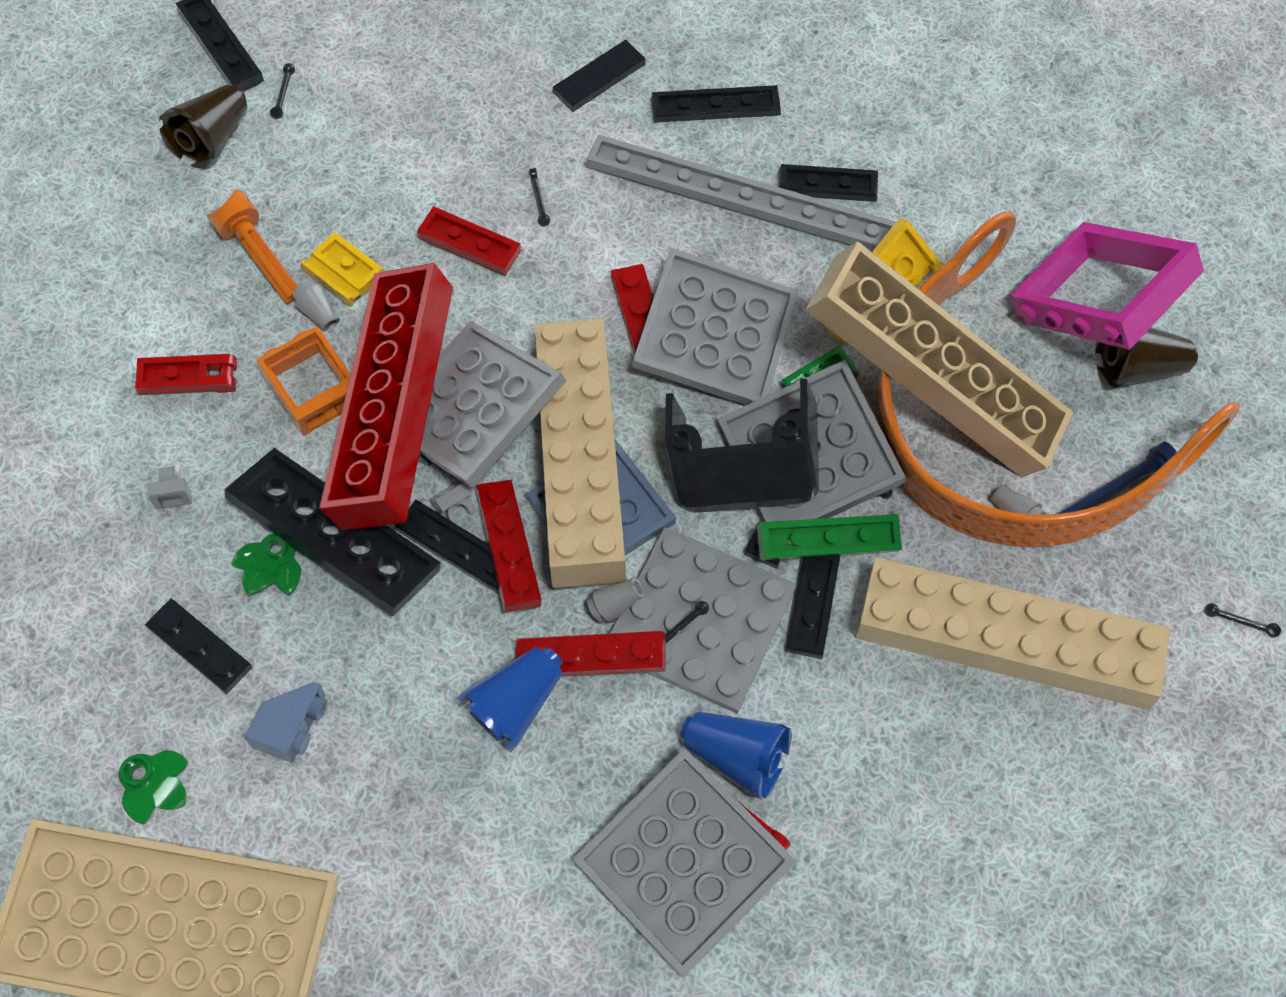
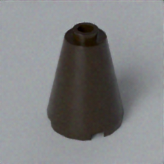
[159,85,247,168]
[1095,327,1198,387]

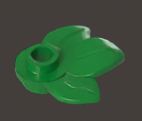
[231,533,301,596]
[118,750,188,825]

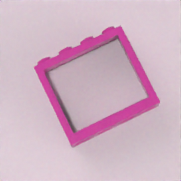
[1010,222,1204,350]

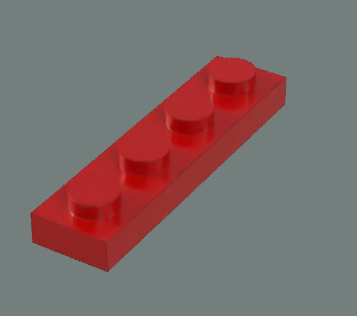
[476,480,542,613]
[516,631,666,677]

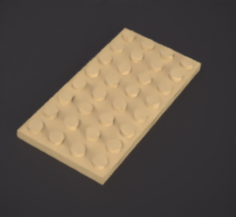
[0,819,340,997]

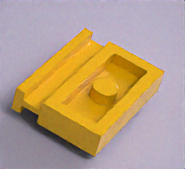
[300,232,384,307]

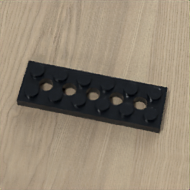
[224,448,441,616]

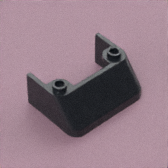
[665,379,819,513]

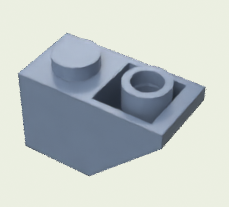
[245,682,327,763]

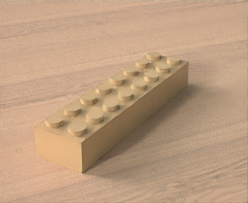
[805,241,1073,478]
[535,318,626,588]
[855,557,1170,710]

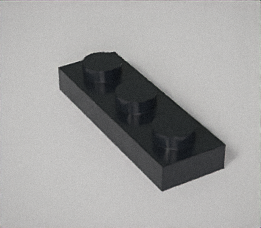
[144,598,253,695]

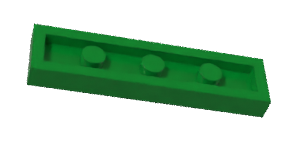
[757,514,902,560]

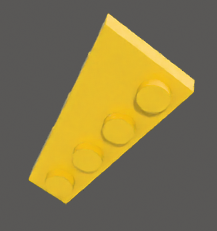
[823,218,943,343]

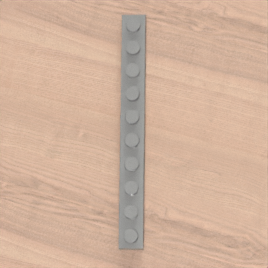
[587,134,896,252]

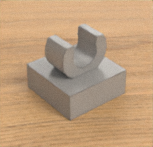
[147,466,192,510]
[429,481,475,524]

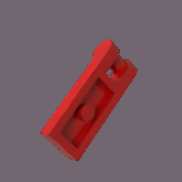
[135,354,237,395]

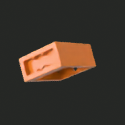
[256,326,351,436]

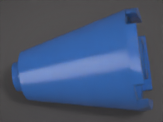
[457,646,563,753]
[680,712,792,799]

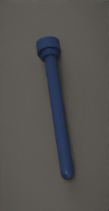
[1057,441,1177,514]

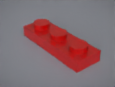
[417,206,521,276]
[611,264,654,354]

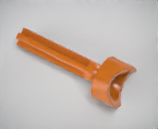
[207,190,298,305]

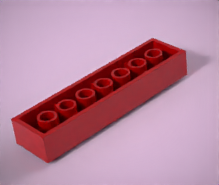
[319,263,453,530]

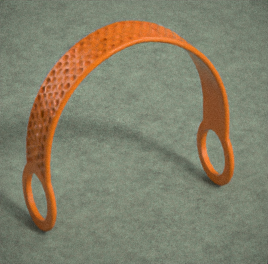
[877,212,1240,547]

